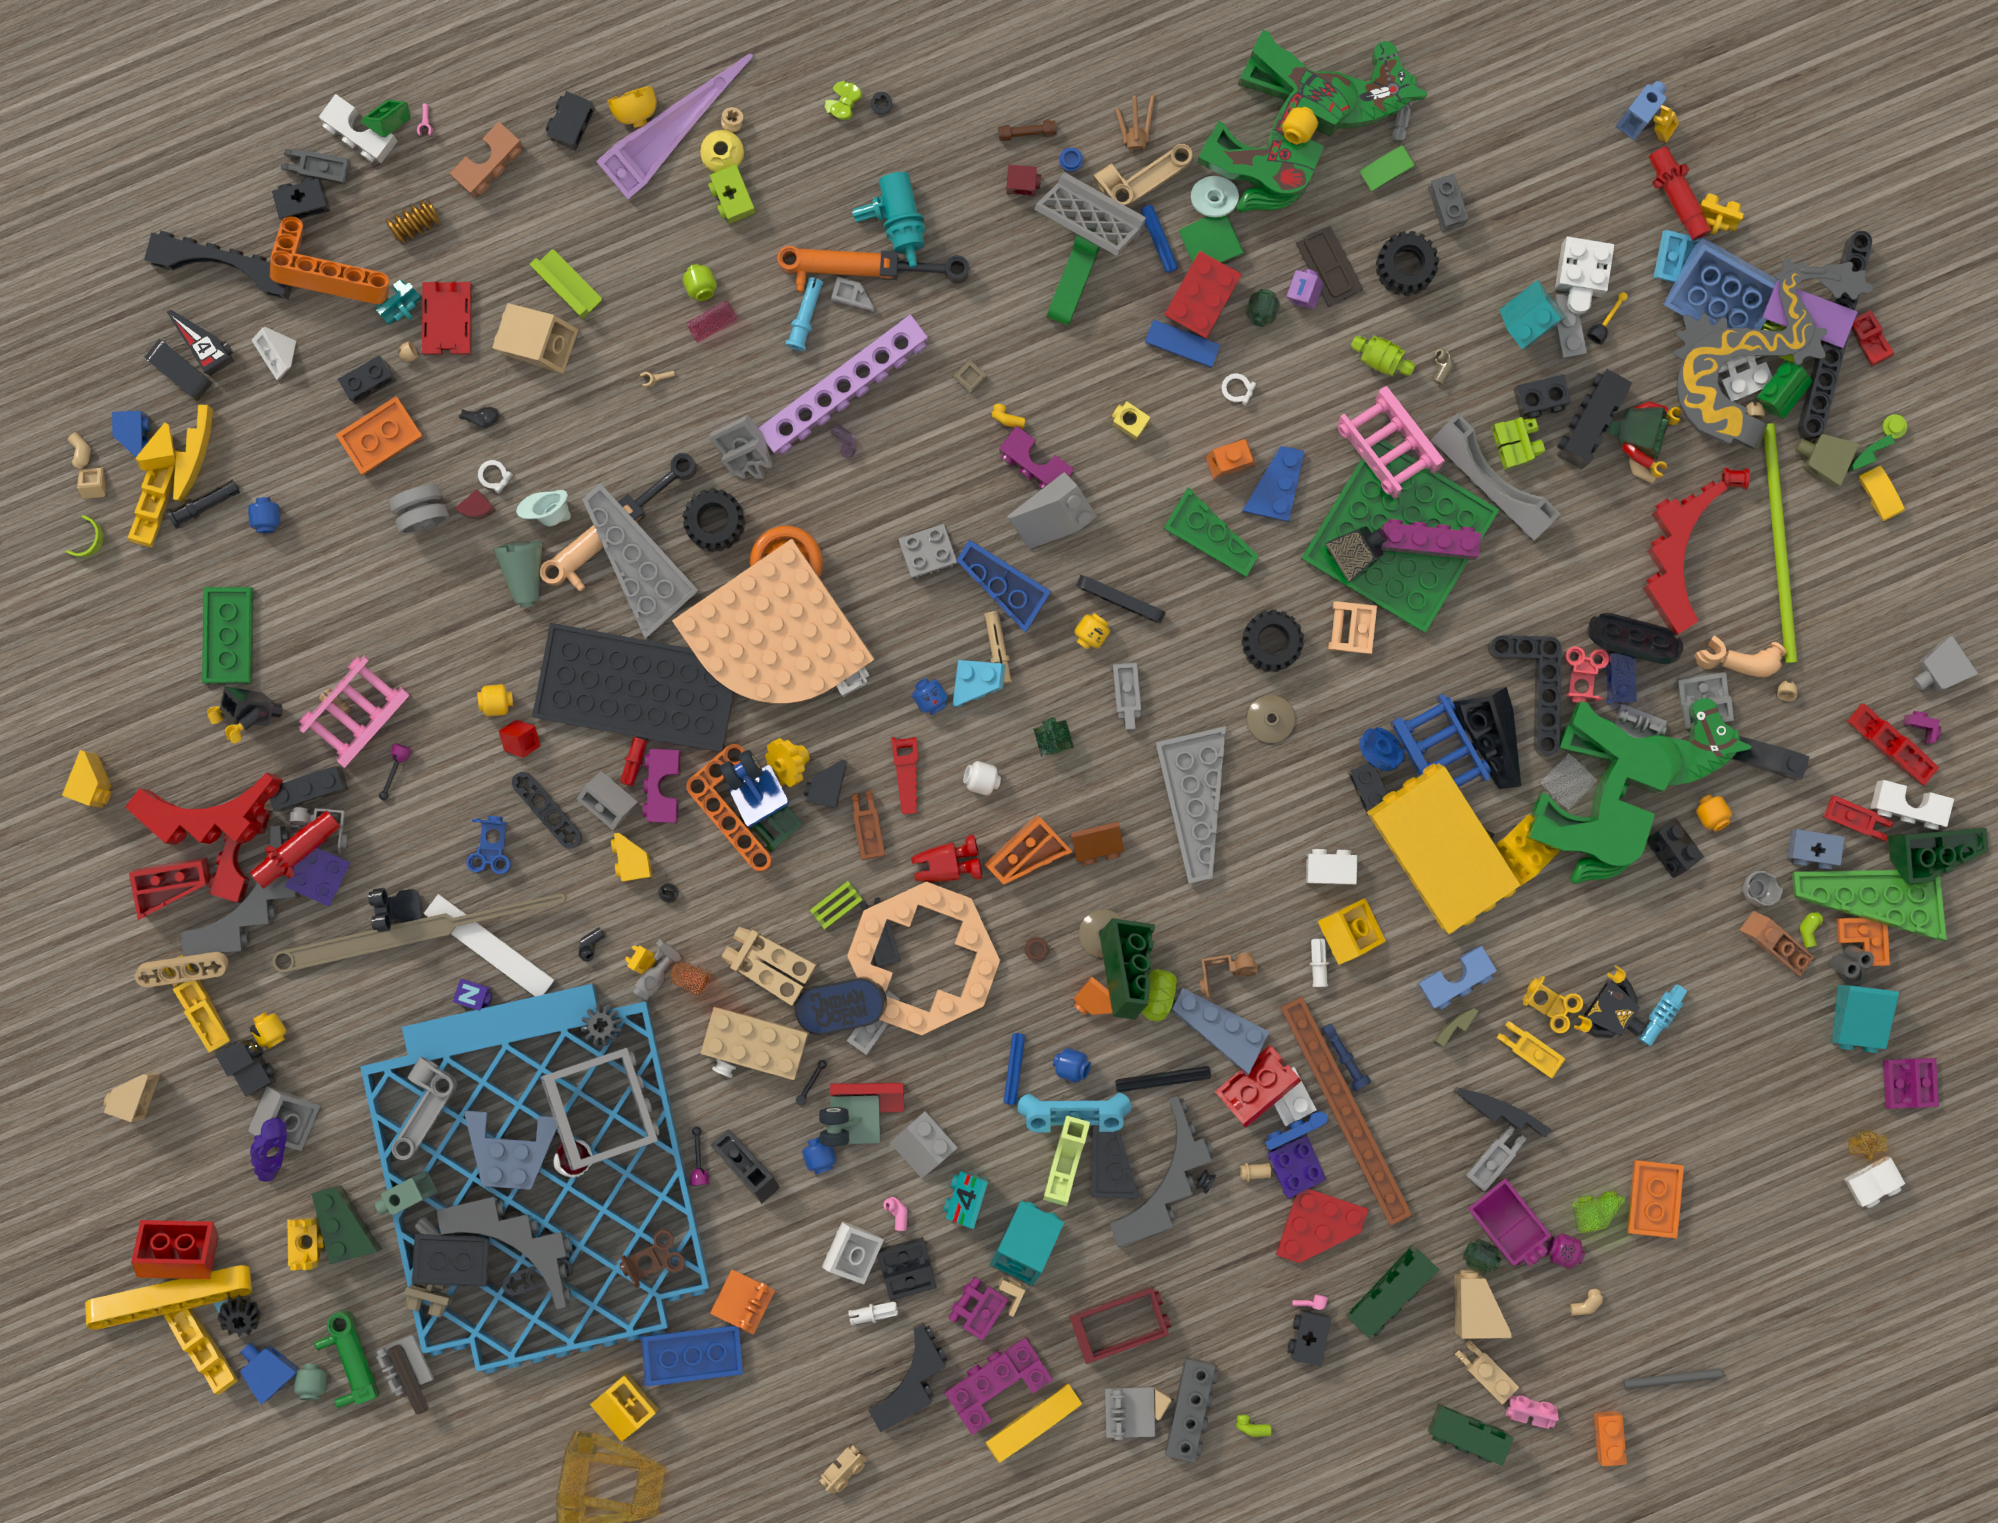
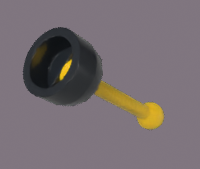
[1587,292,1628,345]

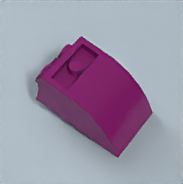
[1468,1178,1551,1266]

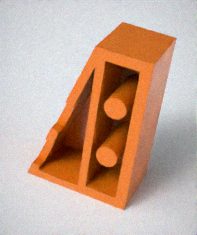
[984,814,1073,885]

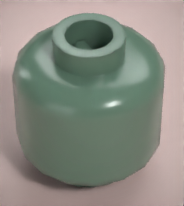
[294,1364,327,1401]

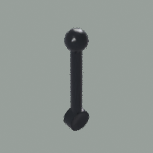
[796,1060,827,1105]

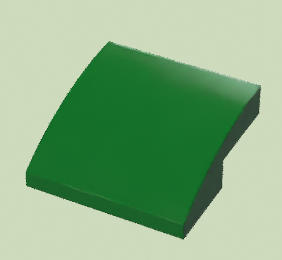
[1178,215,1244,264]

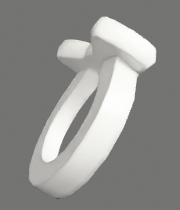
[1221,373,1256,406]
[478,460,513,494]

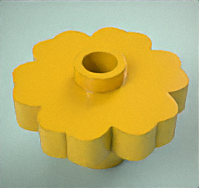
[765,738,810,787]

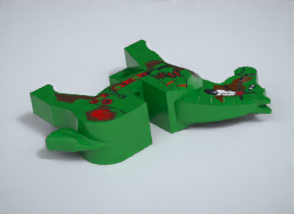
[1197,30,1427,213]

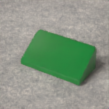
[361,99,410,137]

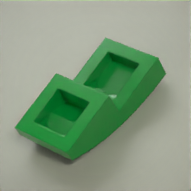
[1847,434,1895,473]

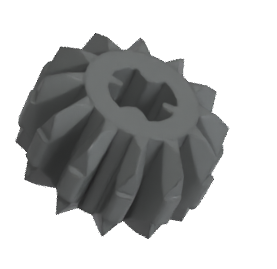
[581,1005,623,1046]

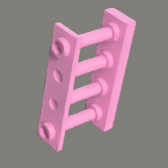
[1337,386,1444,500]
[299,655,409,768]

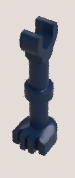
[1322,1024,1372,1092]

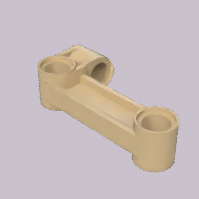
[1093,144,1192,208]

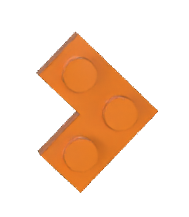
[1837,918,1890,966]

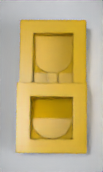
[1859,465,1905,522]

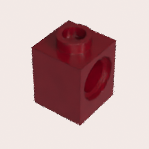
[1006,165,1041,196]

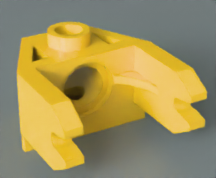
[287,1218,325,1271]

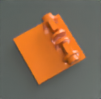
[710,1269,775,1335]

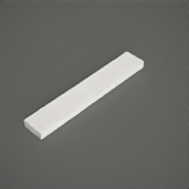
[424,894,555,997]

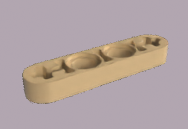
[134,952,229,987]

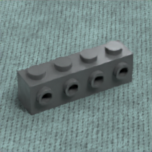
[1165,1356,1218,1462]

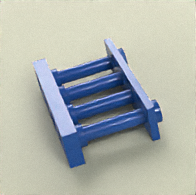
[1390,694,1491,787]

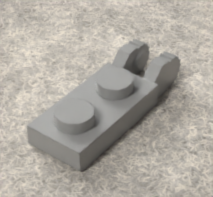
[1465,1125,1526,1192]

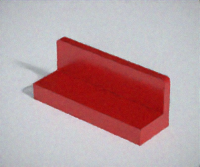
[830,1083,904,1112]

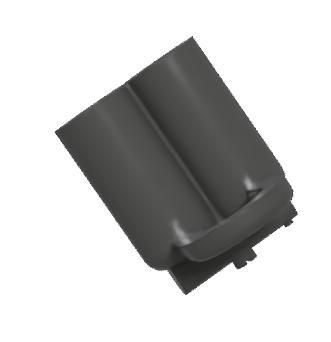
[1829,945,1874,986]

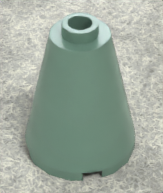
[494,540,542,607]

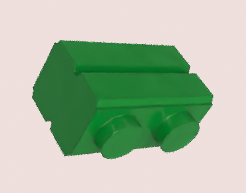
[1757,360,1813,419]

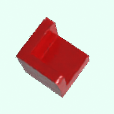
[499,720,541,758]

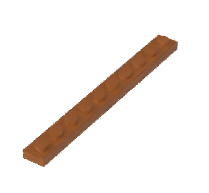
[1280,996,1412,1226]

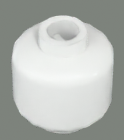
[963,761,1001,796]

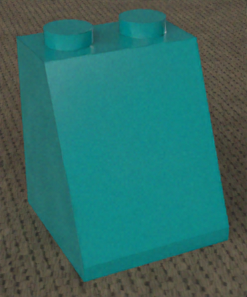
[1499,280,1567,349]
[1832,985,1899,1053]
[989,1201,1065,1286]

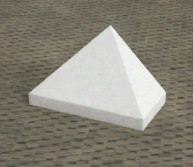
[251,327,296,380]

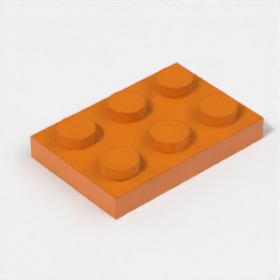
[336,396,423,476]
[1627,1160,1684,1238]

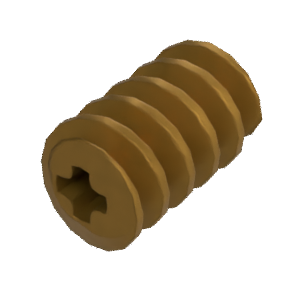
[385,198,441,244]

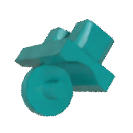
[376,280,422,325]

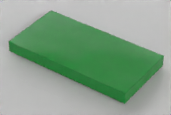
[202,587,253,684]

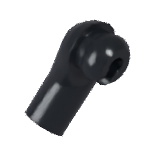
[578,927,605,962]

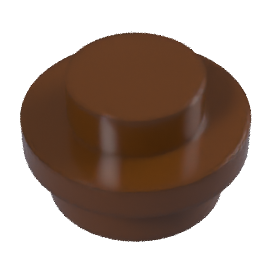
[1025,937,1049,961]

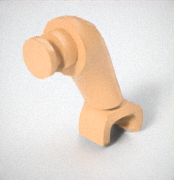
[1694,636,1787,677]

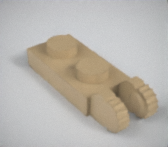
[1455,1340,1519,1405]

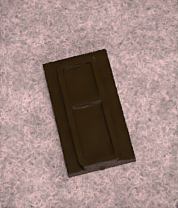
[1296,226,1363,307]

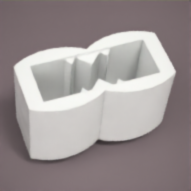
[1844,1156,1905,1208]

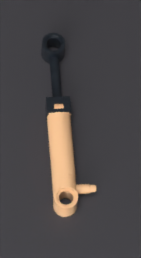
[540,453,697,591]

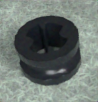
[871,92,892,115]
[1195,1169,1216,1194]

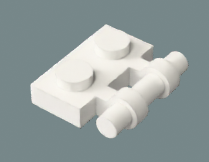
[1718,356,1772,402]

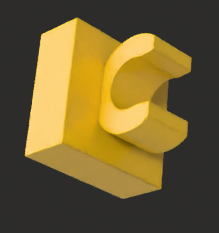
[625,945,656,975]

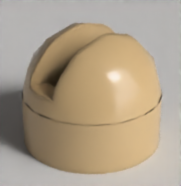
[398,341,419,362]
[1745,402,1765,420]
[1777,681,1798,701]

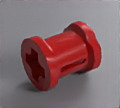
[1721,467,1750,490]

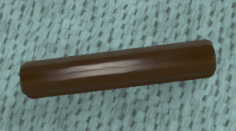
[387,1344,429,1415]

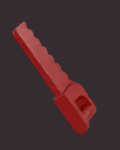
[891,737,919,814]

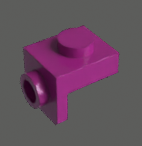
[1903,711,1941,745]

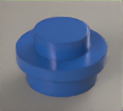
[1059,148,1083,172]

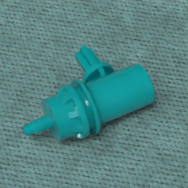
[852,172,926,268]

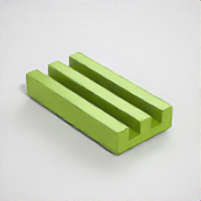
[810,881,863,929]

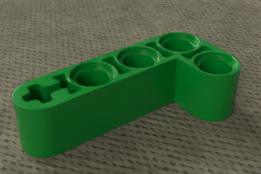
[1046,229,1100,326]

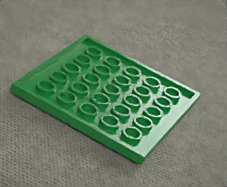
[1301,440,1499,633]

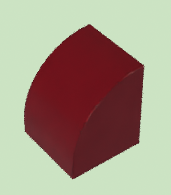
[455,489,496,519]

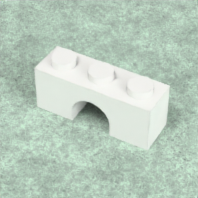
[319,94,398,164]
[1870,780,1954,831]

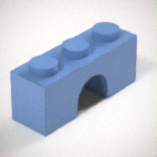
[1417,946,1497,1010]

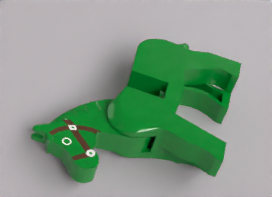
[1526,698,1751,884]

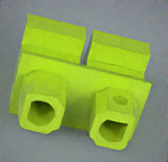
[1491,417,1545,471]

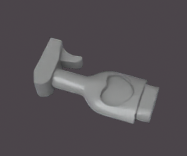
[633,939,682,1001]

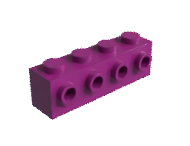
[1379,519,1481,560]

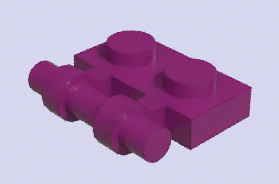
[948,1277,1009,1341]

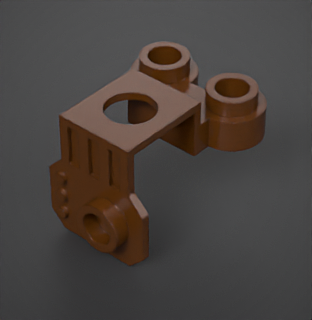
[619,1229,685,1288]

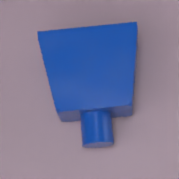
[240,1343,300,1405]

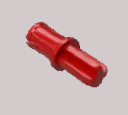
[620,737,648,786]

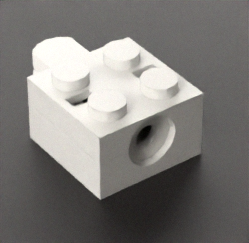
[1555,237,1614,315]

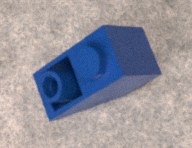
[112,411,151,457]

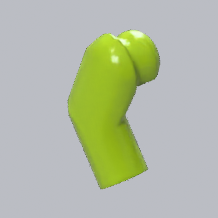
[1800,912,1823,948]

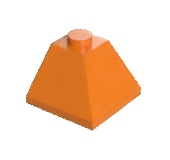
[1073,977,1112,1015]

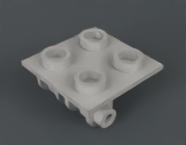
[899,524,957,579]
[1614,704,1667,738]
[376,1334,434,1396]
[1105,1387,1155,1440]

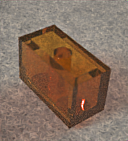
[670,960,712,995]

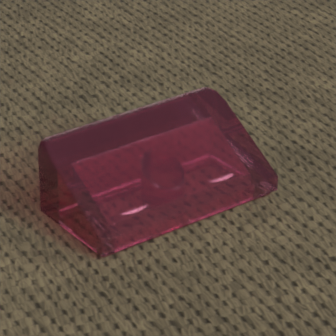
[686,300,737,342]

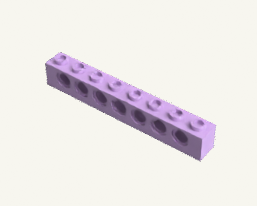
[759,315,928,456]

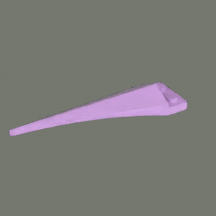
[596,54,753,199]

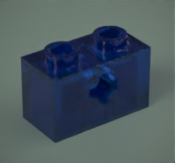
[1606,654,1637,704]

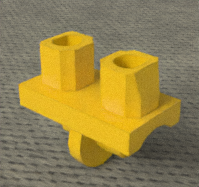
[1700,193,1744,235]

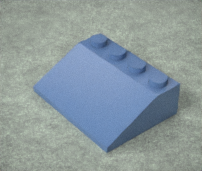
[1664,236,1780,330]

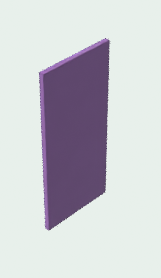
[1762,281,1857,348]

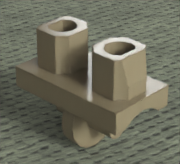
[404,1285,453,1317]

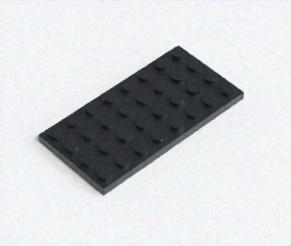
[532,623,734,752]

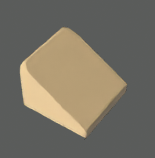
[77,467,106,499]
[1154,1387,1172,1420]

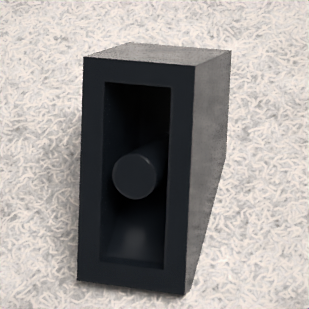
[804,760,848,808]

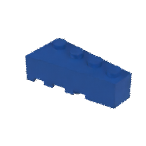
[957,540,1052,632]

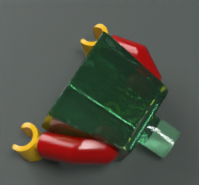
[1608,401,1681,478]

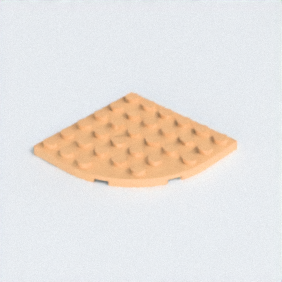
[672,538,875,703]

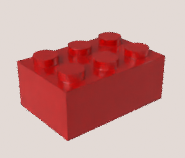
[1164,251,1242,338]
[131,1220,219,1279]

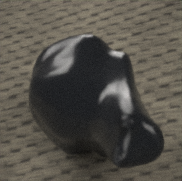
[459,407,500,428]

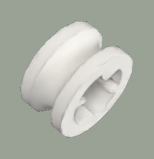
[712,1059,736,1078]

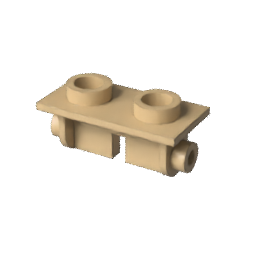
[819,1445,868,1494]

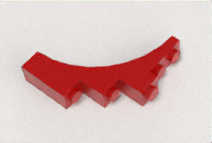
[1643,481,1727,636]
[125,773,283,845]

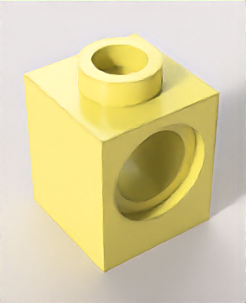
[1112,401,1151,440]

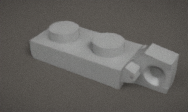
[1113,662,1141,731]

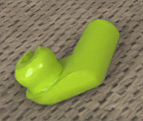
[1235,1414,1271,1437]

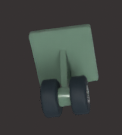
[819,1095,880,1147]

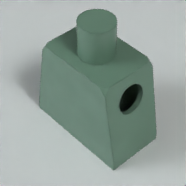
[375,1171,438,1215]

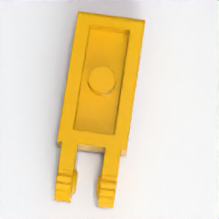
[1496,1021,1565,1079]

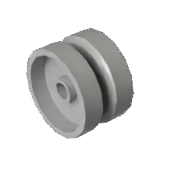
[388,484,450,534]

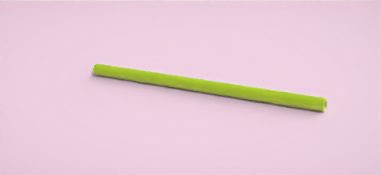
[1764,423,1797,663]

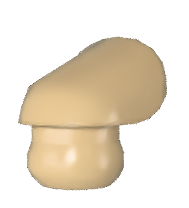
[67,432,91,469]
[1629,458,1656,484]

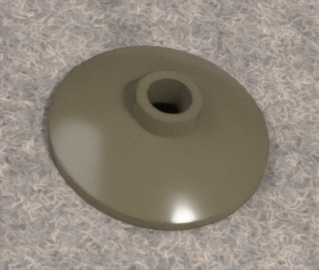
[1247,695,1295,743]
[1079,910,1123,958]

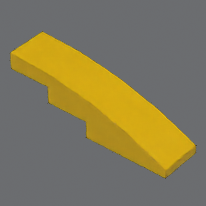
[173,405,214,503]
[128,451,179,548]
[164,954,231,1053]
[164,1308,238,1395]
[985,1384,1082,1463]

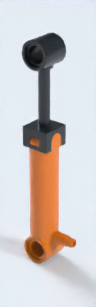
[777,246,969,292]

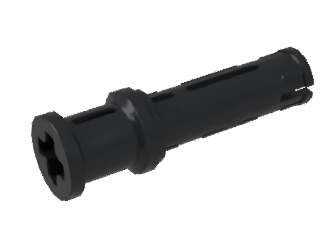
[166,479,240,529]

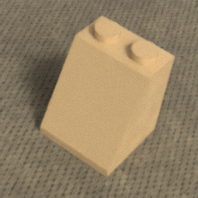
[492,303,579,374]
[1454,1269,1511,1339]

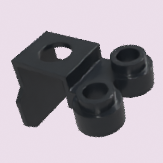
[368,888,422,932]

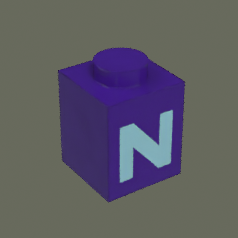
[453,979,493,1011]

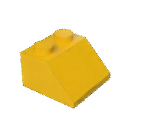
[62,750,111,808]
[1318,898,1386,965]

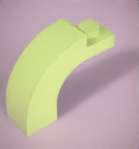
[1043,1116,1090,1206]

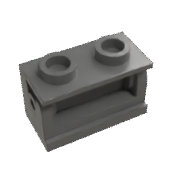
[1428,174,1469,232]

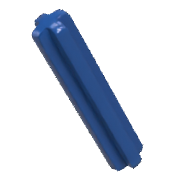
[1141,205,1178,273]
[1004,1033,1025,1105]

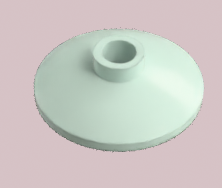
[1191,176,1239,217]

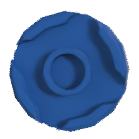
[1359,727,1405,771]

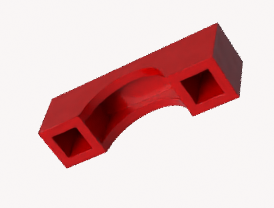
[209,808,272,903]

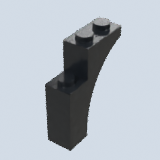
[869,1322,948,1432]

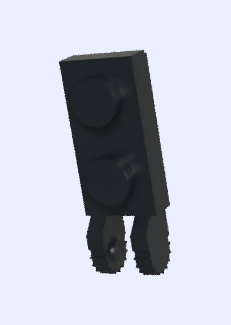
[860,897,901,968]

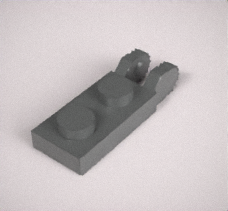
[281,149,351,184]

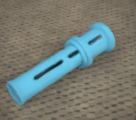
[785,277,824,351]

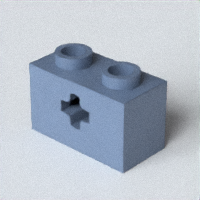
[1787,829,1845,870]

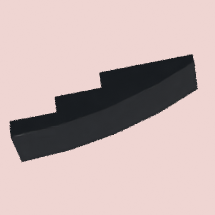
[1454,1087,1551,1137]

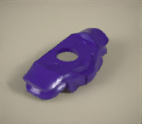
[250,1118,287,1182]

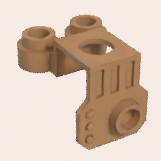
[1200,953,1258,1002]

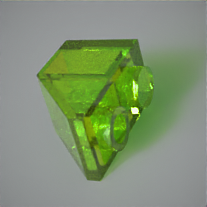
[1572,1191,1625,1233]

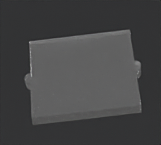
[1539,753,1597,811]

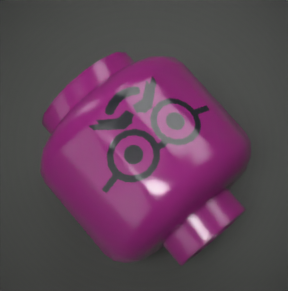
[1547,1233,1585,1269]

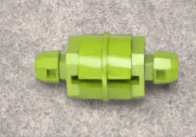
[1351,335,1416,377]

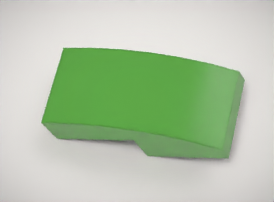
[1360,145,1416,192]

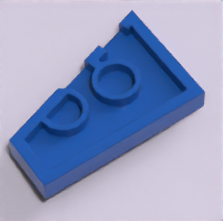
[1242,446,1304,522]

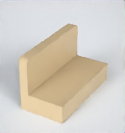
[999,1275,1025,1317]

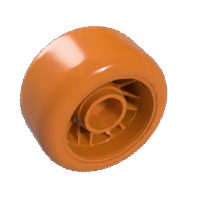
[750,526,823,578]

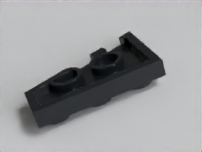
[1091,1125,1139,1198]

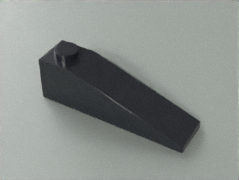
[1453,687,1521,789]

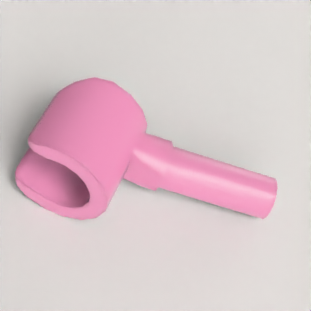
[417,104,433,136]
[1292,1294,1328,1310]

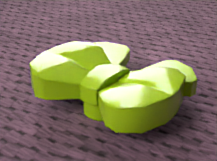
[825,81,862,120]

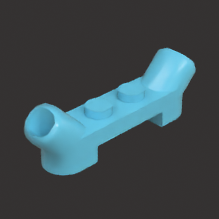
[1018,1093,1131,1133]

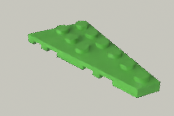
[1792,870,1947,942]

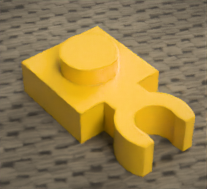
[1653,105,1679,143]

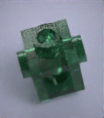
[1034,718,1074,757]

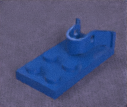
[639,1325,743,1386]

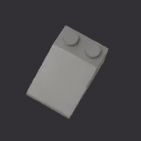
[1007,472,1097,549]

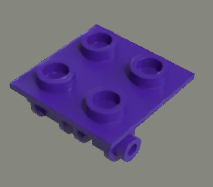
[285,848,350,907]
[1268,1135,1326,1199]

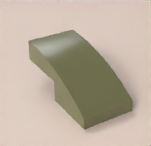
[1433,1008,1478,1046]

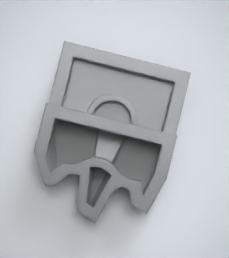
[709,415,772,479]

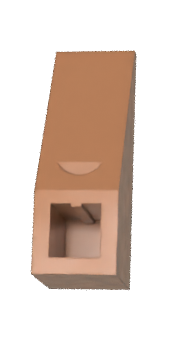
[1740,911,1814,976]

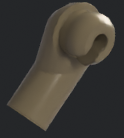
[1433,348,1453,386]

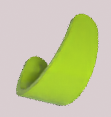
[65,515,104,558]

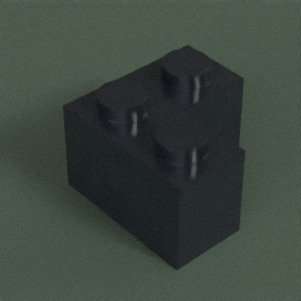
[216,1039,276,1097]

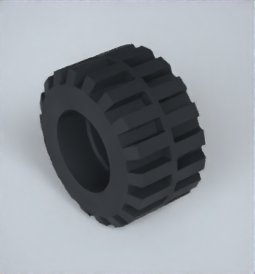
[1376,231,1439,296]
[683,488,745,552]
[1242,610,1304,672]

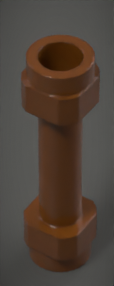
[998,120,1057,141]

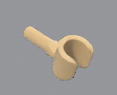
[640,371,675,388]

